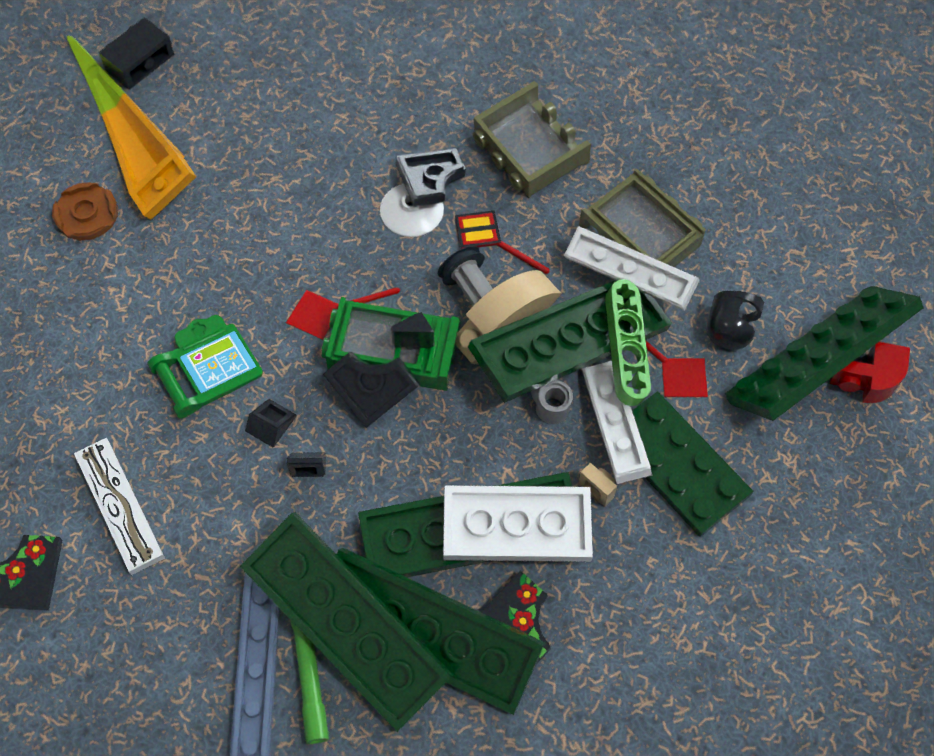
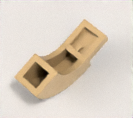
[455,270,562,364]

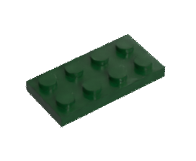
[632,391,754,537]

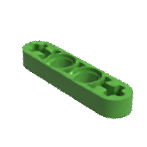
[605,279,651,406]

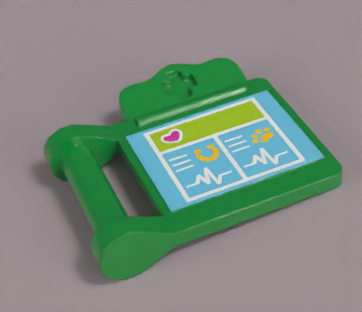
[147,315,263,419]

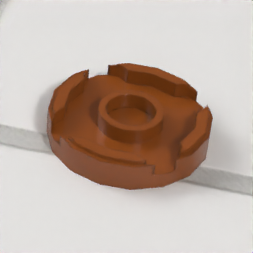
[52,182,118,241]

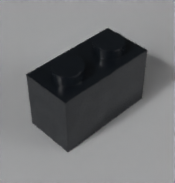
[99,17,175,90]

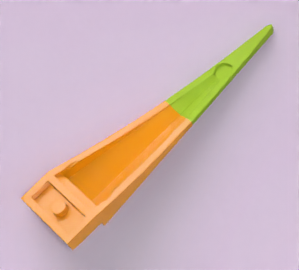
[67,36,197,220]

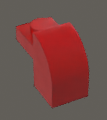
[830,342,910,403]

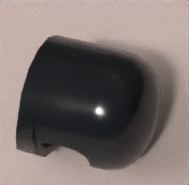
[706,291,764,350]

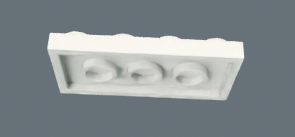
[444,486,593,562]

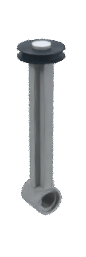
[437,246,573,424]

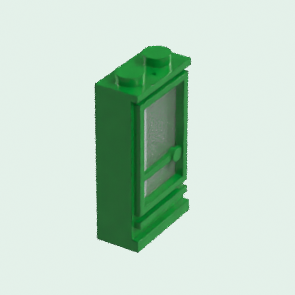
[321,297,460,391]

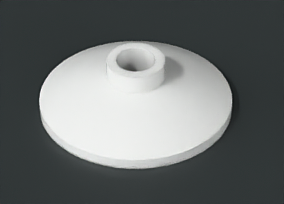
[380,184,444,237]

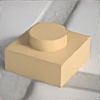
[578,463,617,507]

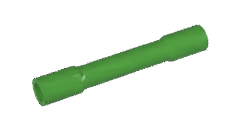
[290,620,329,744]

